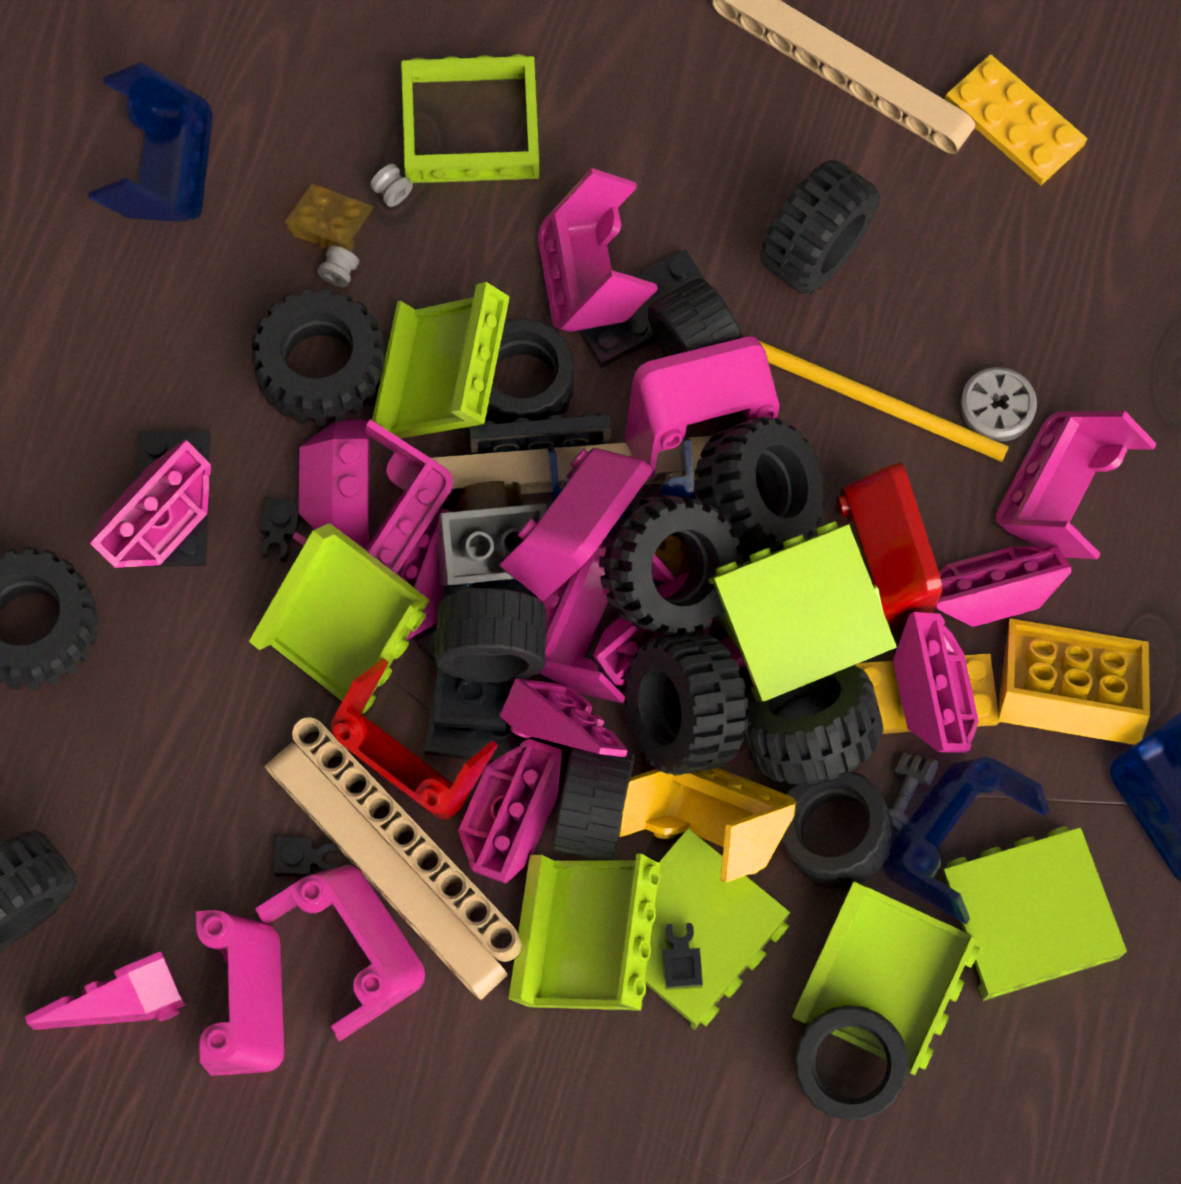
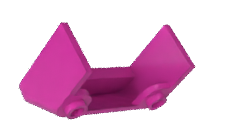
[538,168,658,332]
[624,336,780,478]
[995,411,1156,559]
[292,420,453,574]
[499,448,654,602]
[537,542,675,703]
[255,865,425,1042]

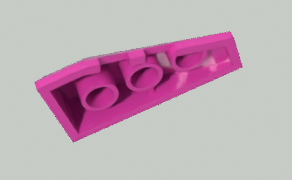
[500,678,628,757]
[25,951,186,1030]

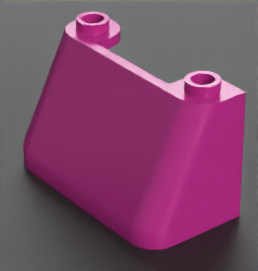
[196,910,284,1076]

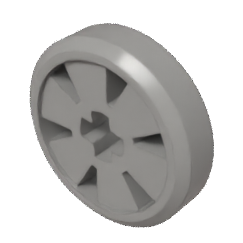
[960,367,1037,442]

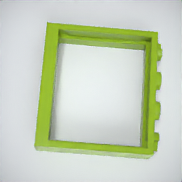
[402,54,539,183]

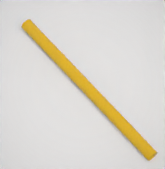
[758,340,1009,462]

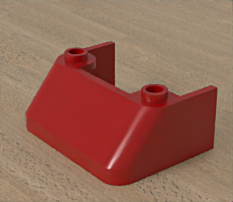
[836,462,942,631]
[331,658,498,820]

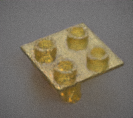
[285,184,373,252]

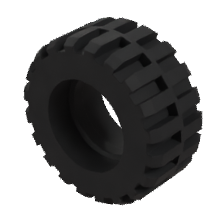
[760,160,881,294]
[251,288,385,426]
[695,417,826,557]
[599,495,743,636]
[0,547,99,690]
[624,632,748,776]
[743,665,883,785]
[0,831,76,952]

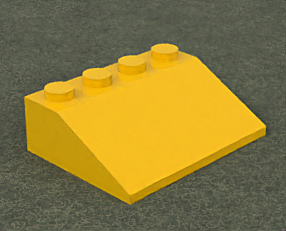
[998,618,1150,746]

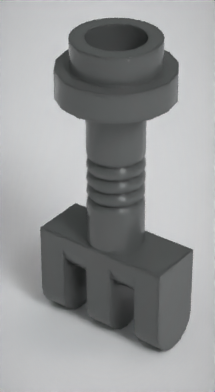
[887,752,938,832]

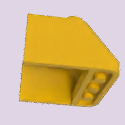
[618,768,796,882]

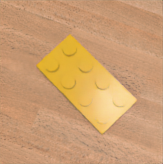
[945,54,1088,186]
[855,654,999,734]

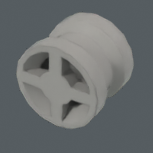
[370,164,413,207]
[317,246,359,287]

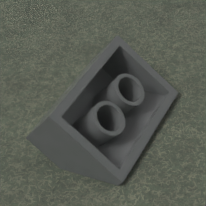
[437,504,547,586]

